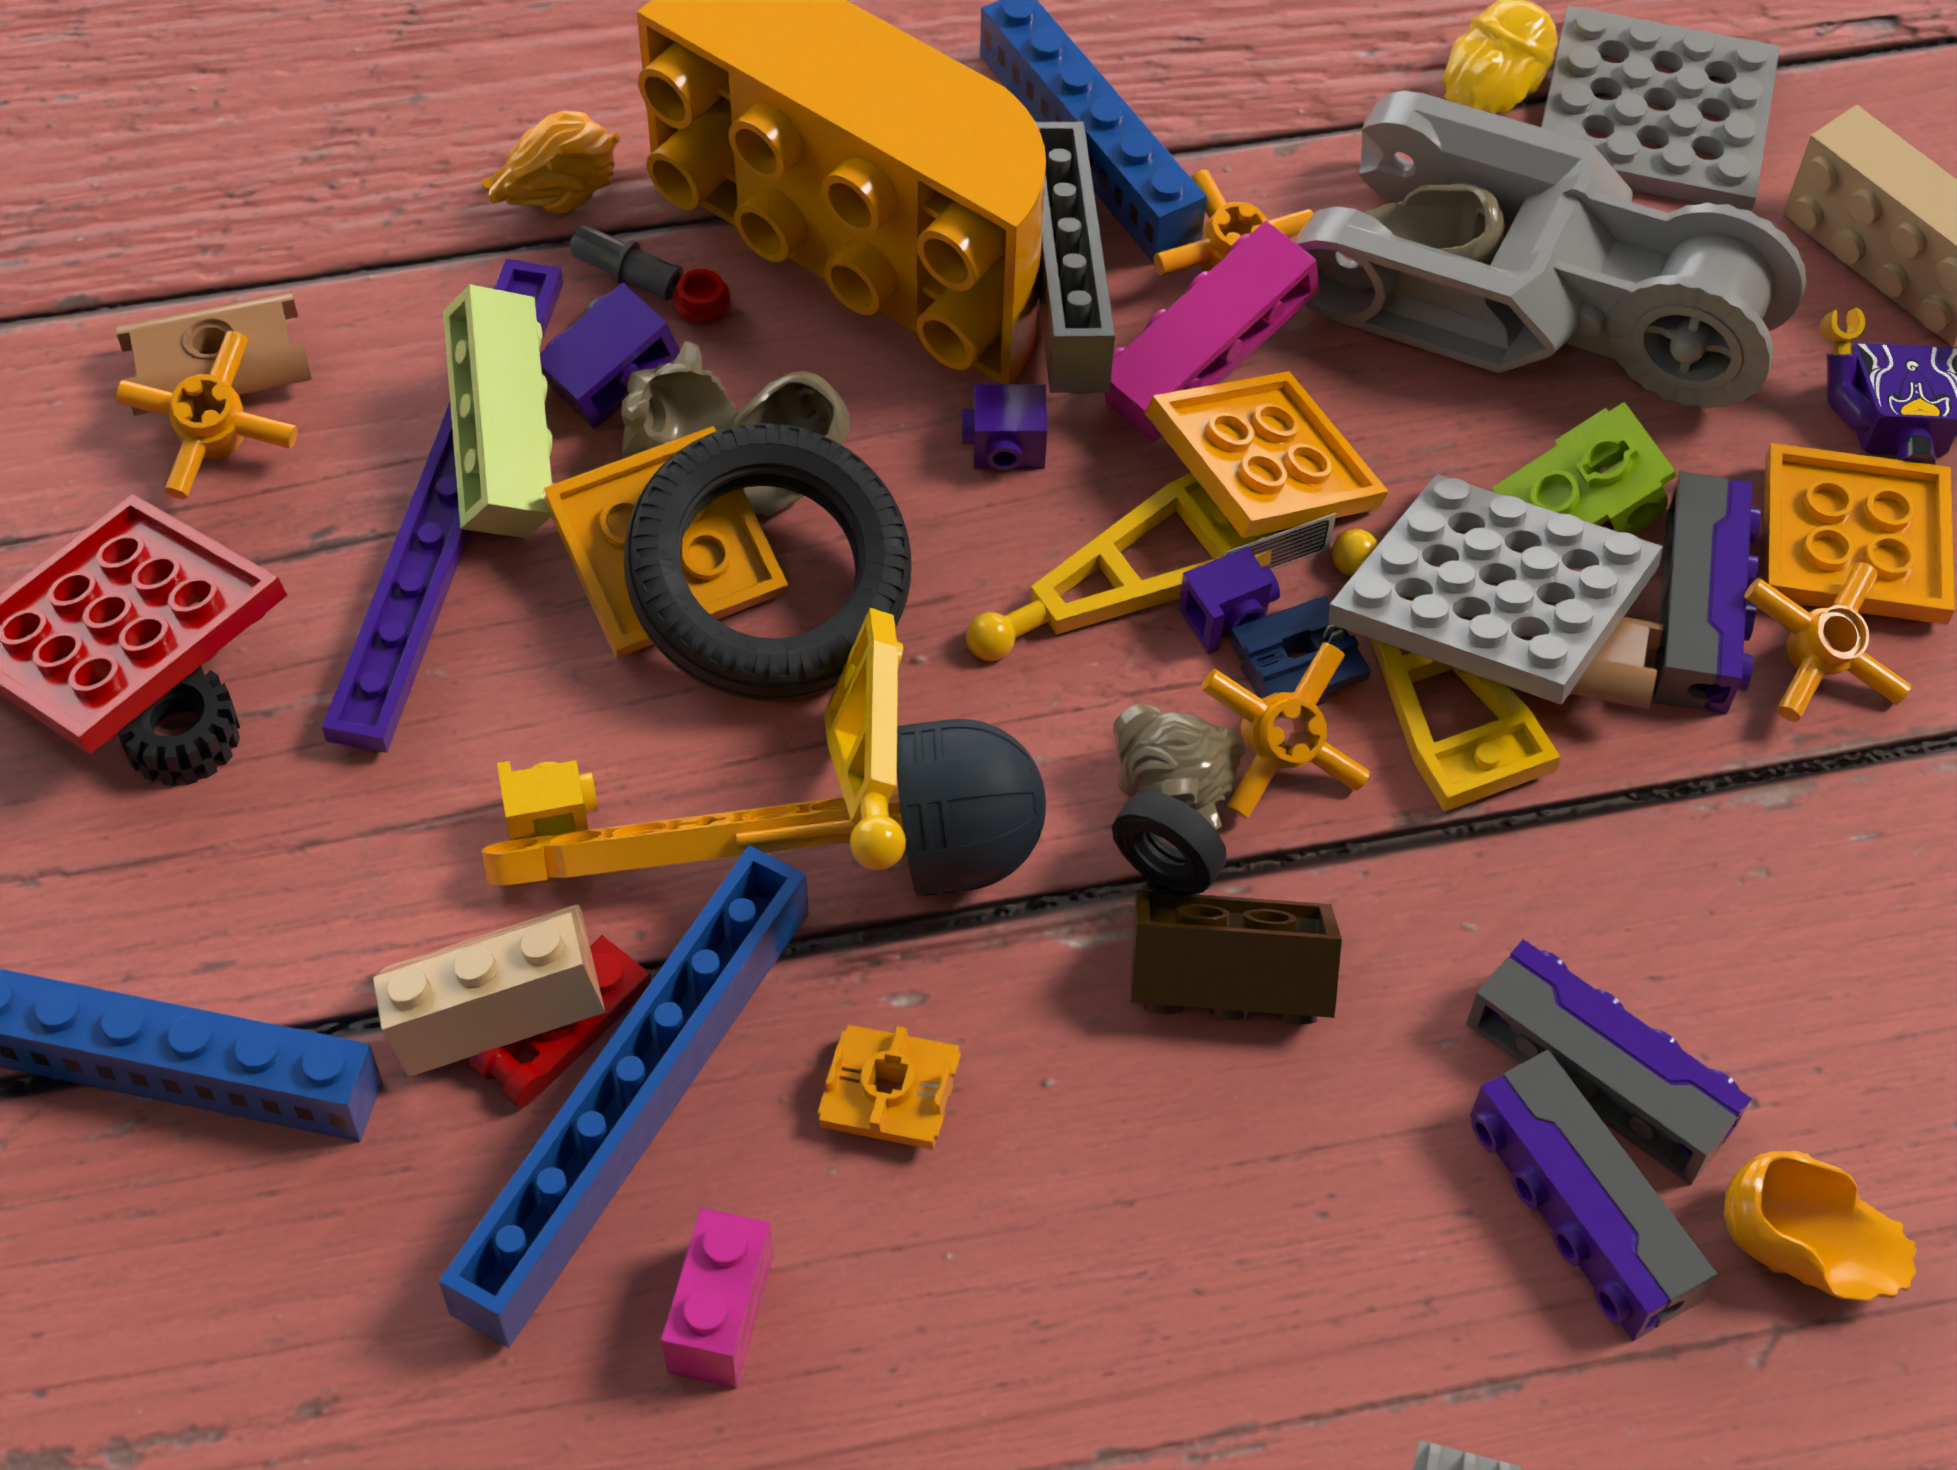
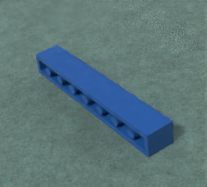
[438,845,808,1348]

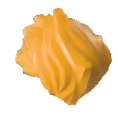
[481,110,620,214]

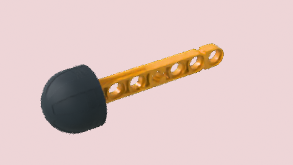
[482,719,1046,897]

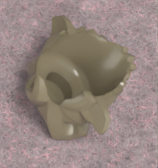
[622,341,739,459]
[1113,704,1245,830]

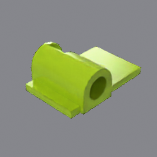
[1491,402,1677,534]

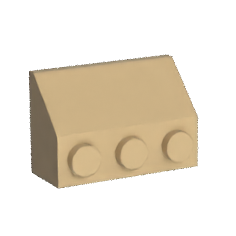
[373,904,605,1077]

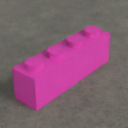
[1103,221,1319,443]

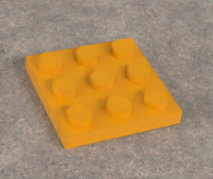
[1145,371,1389,538]
[543,426,788,659]
[1763,443,1955,625]

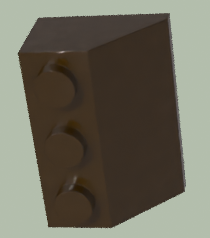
[1130,890,1342,1024]

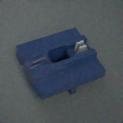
[1230,596,1371,706]

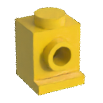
[497,760,599,840]

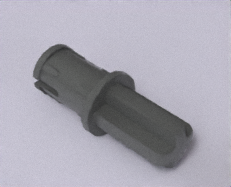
[570,226,683,301]

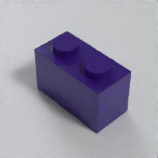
[540,282,680,429]

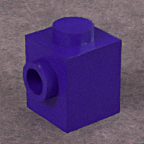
[962,384,1047,470]

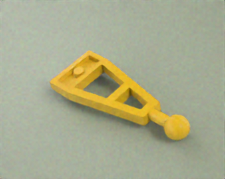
[966,473,1277,661]
[1331,529,1561,812]
[824,608,906,870]

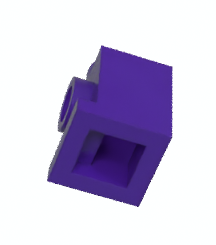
[1178,547,1280,654]

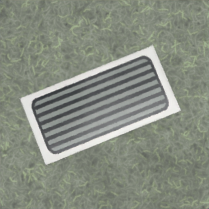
[1226,513,1336,570]

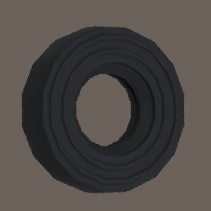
[1112,791,1227,895]

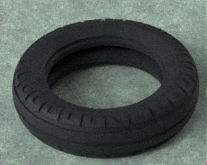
[624,423,912,701]

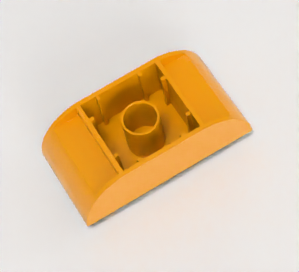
[636,0,1046,384]

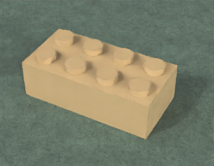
[1783,104,1957,347]

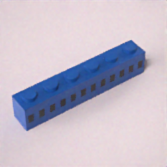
[980,0,1207,263]
[0,969,382,1142]

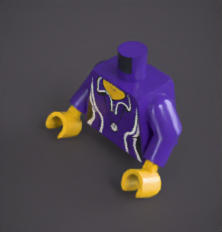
[1819,308,1957,465]

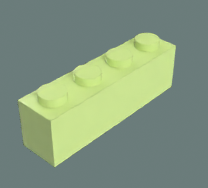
[443,284,554,538]

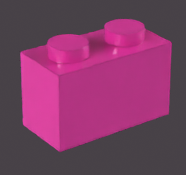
[661,1208,773,1388]

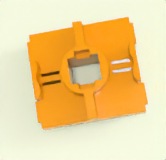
[818,1024,961,1150]

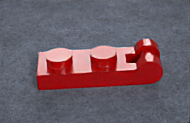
[469,935,652,1108]

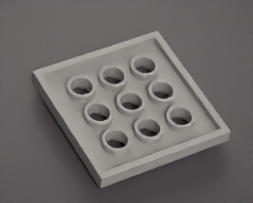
[1541,5,1780,212]
[1328,474,1663,705]

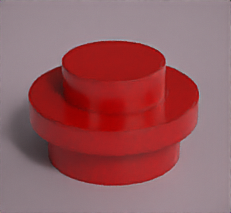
[673,269,731,323]

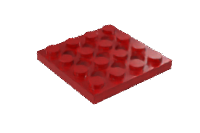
[0,494,287,755]

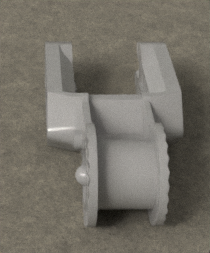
[1294,91,1807,409]

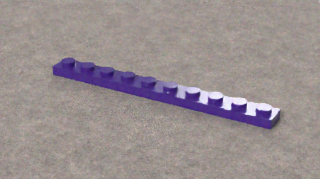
[322,259,564,753]

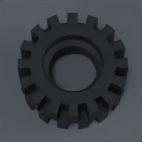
[118,666,240,786]

